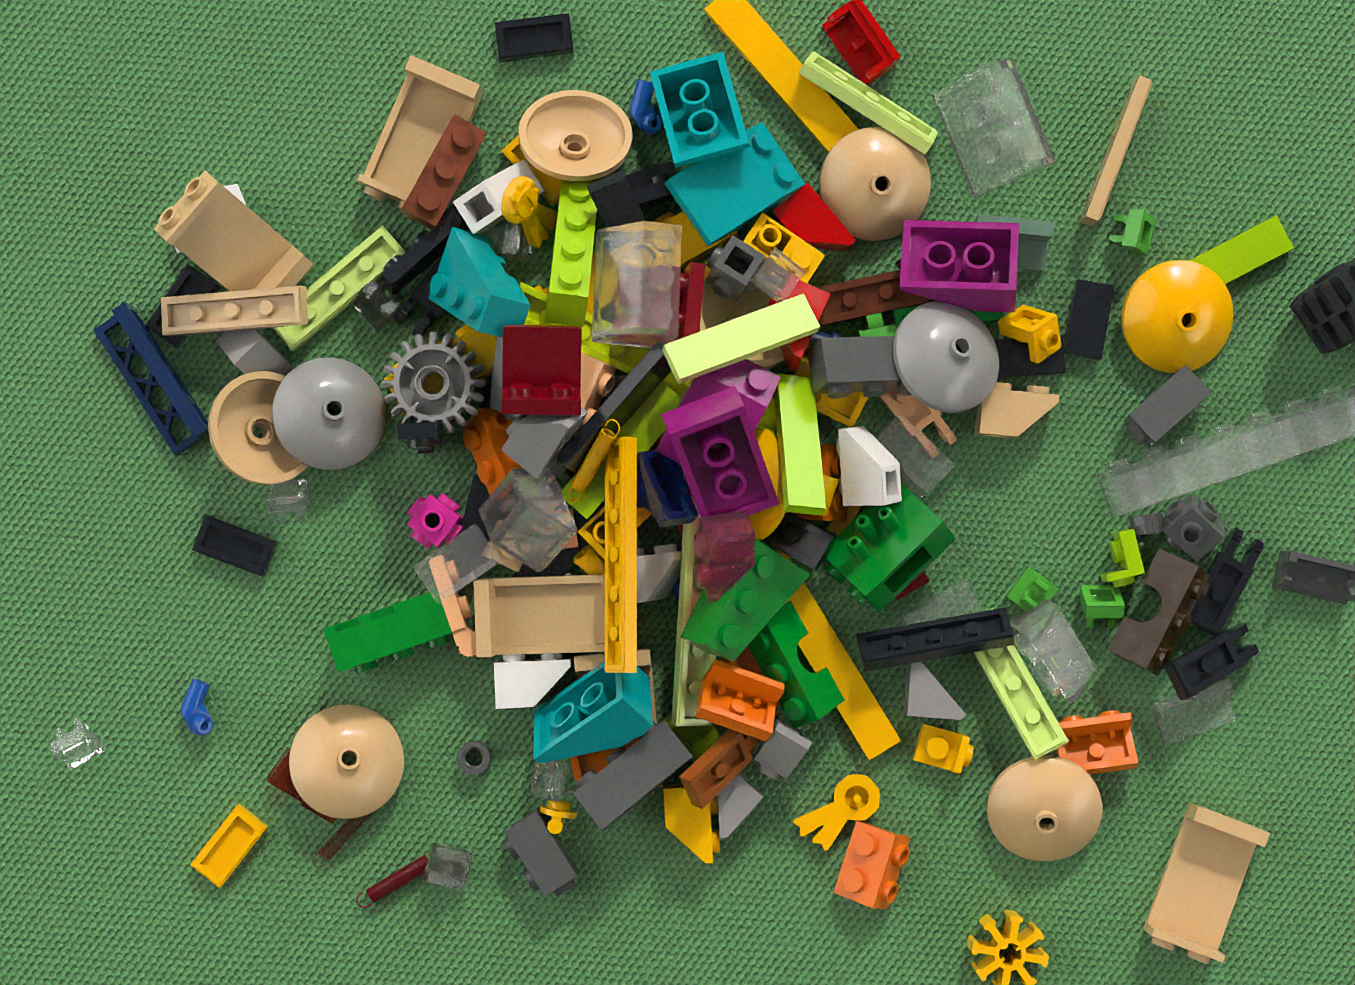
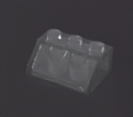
[931,58,1056,198]
[592,221,682,348]

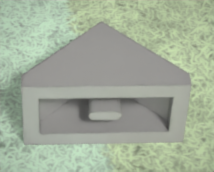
[216,329,295,376]
[903,662,967,720]
[717,773,763,838]

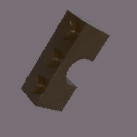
[1107,548,1210,676]

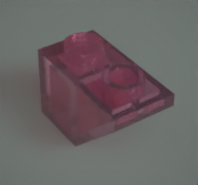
[694,510,755,603]

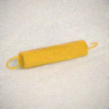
[569,419,620,502]

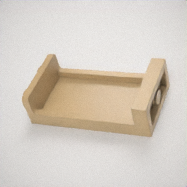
[357,55,483,210]
[473,574,605,657]

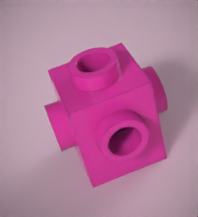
[407,493,464,549]

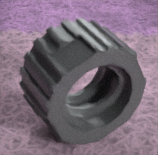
[1129,512,1164,536]
[457,740,492,775]

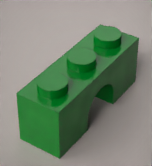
[748,600,845,729]

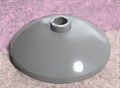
[893,301,999,413]
[272,357,386,470]

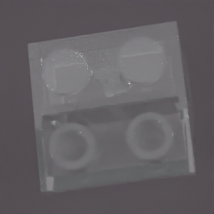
[478,468,578,572]
[1010,598,1096,703]

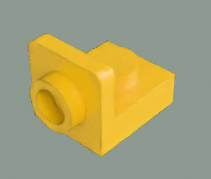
[998,305,1061,363]
[912,723,974,774]

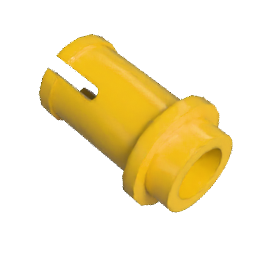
[573,544,605,575]

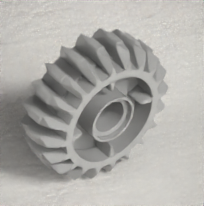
[381,332,486,434]

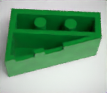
[680,534,810,661]
[323,589,452,674]

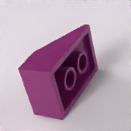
[900,220,1019,312]
[656,359,781,464]
[661,386,780,532]

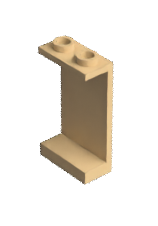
[154,171,314,291]
[1143,802,1270,964]

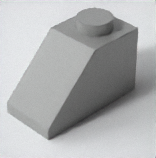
[502,407,588,479]
[752,717,812,780]

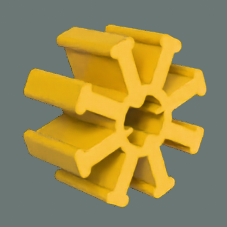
[967,910,1049,985]

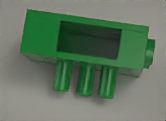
[825,484,956,613]

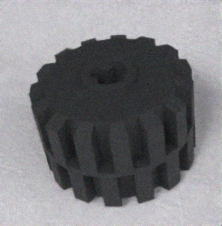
[1289,258,1355,354]

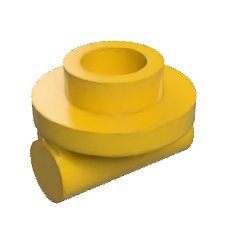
[539,799,577,834]

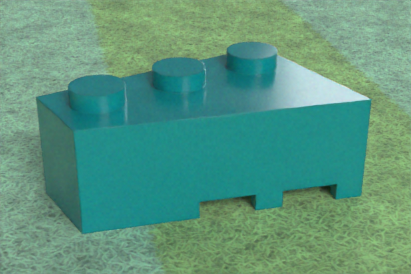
[428,227,530,338]

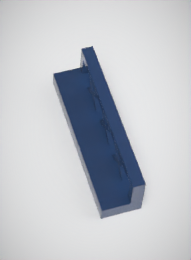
[93,302,209,456]

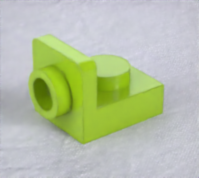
[1100,529,1145,587]

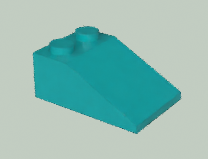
[650,51,750,168]
[664,122,805,246]
[533,661,653,764]

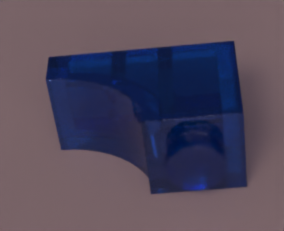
[637,450,699,527]

